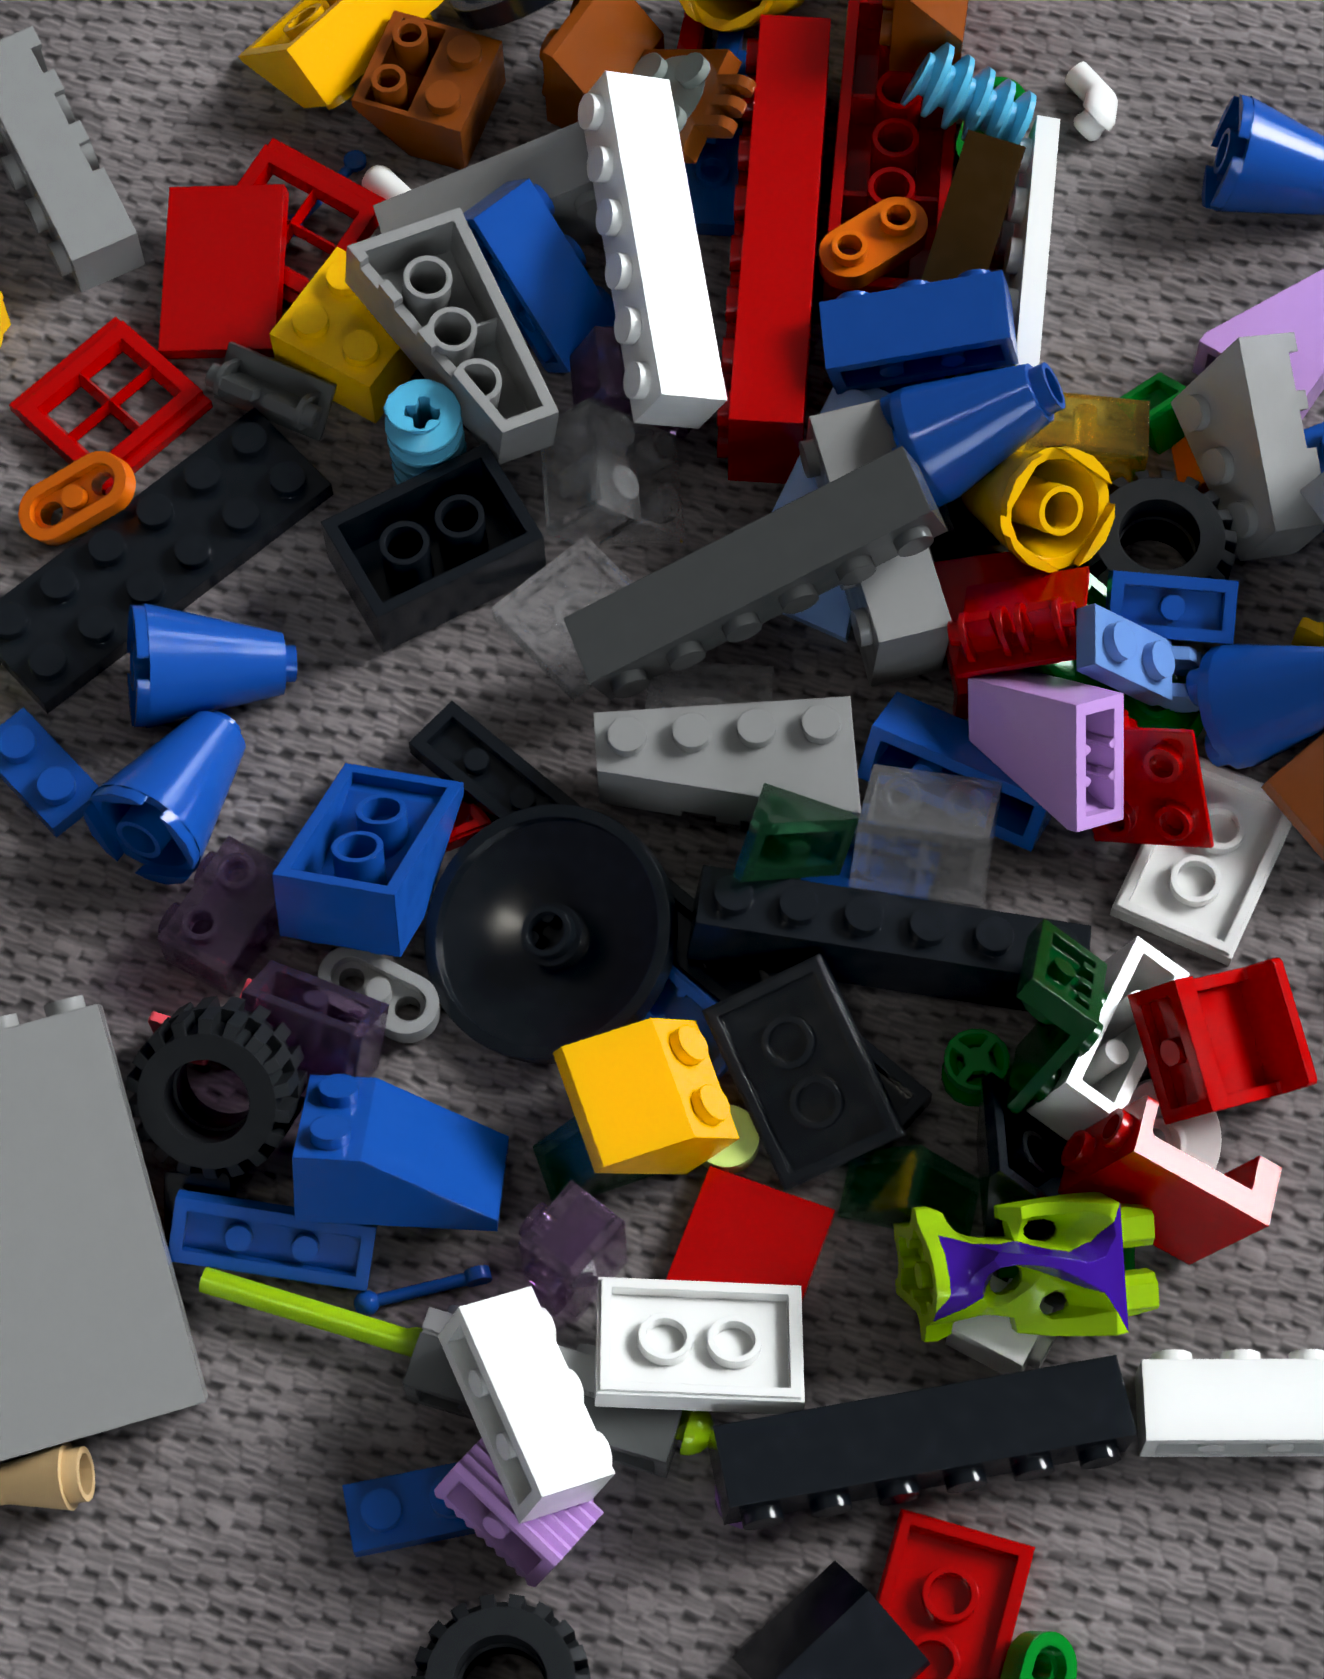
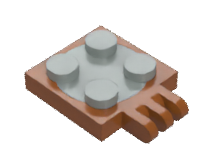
[633,49,757,164]

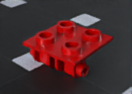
[947,566,1090,679]
[1092,709,1214,848]

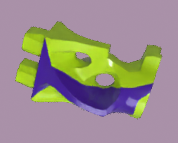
[893,1191,1160,1342]

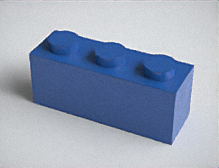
[463,178,615,373]
[819,269,1019,395]
[857,691,1052,852]

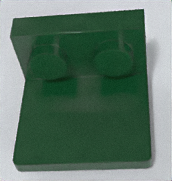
[1005,918,1108,1115]

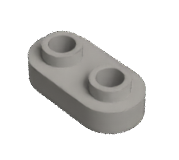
[318,947,441,1043]

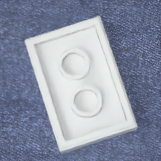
[1110,756,1292,966]
[595,1277,805,1414]

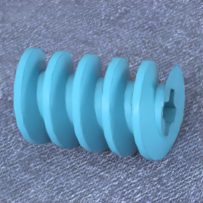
[900,42,1037,145]
[383,379,467,485]

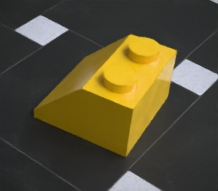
[553,1018,740,1175]

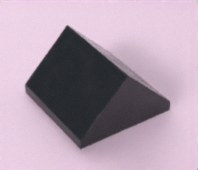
[977,1072,1067,1241]
[733,1561,931,1679]

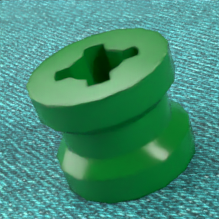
[941,1028,1010,1107]

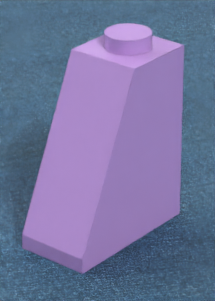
[1192,269,1324,419]
[968,669,1124,832]

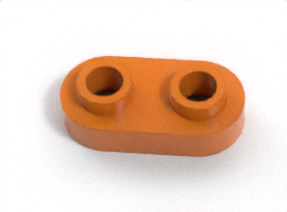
[818,197,928,291]
[18,451,136,546]

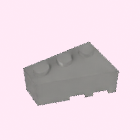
[1170,332,1324,561]

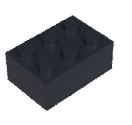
[321,443,547,653]

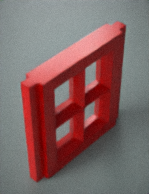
[237,138,386,306]
[9,316,213,495]

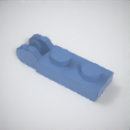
[1076,603,1204,713]

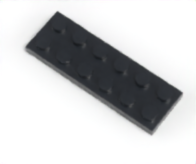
[0,407,334,714]

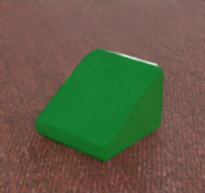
[1114,372,1187,455]

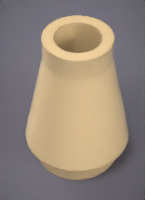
[0,1442,95,1511]

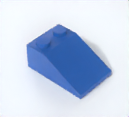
[272,763,464,957]
[292,1074,509,1231]

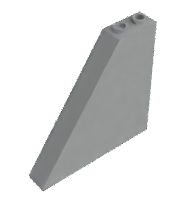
[0,995,208,1461]

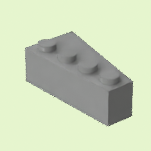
[0,26,146,293]
[373,122,603,246]
[345,207,559,465]
[799,399,952,687]
[593,696,861,845]

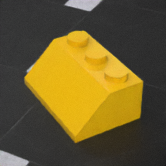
[238,0,444,110]

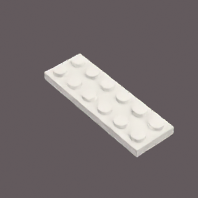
[988,115,1060,452]

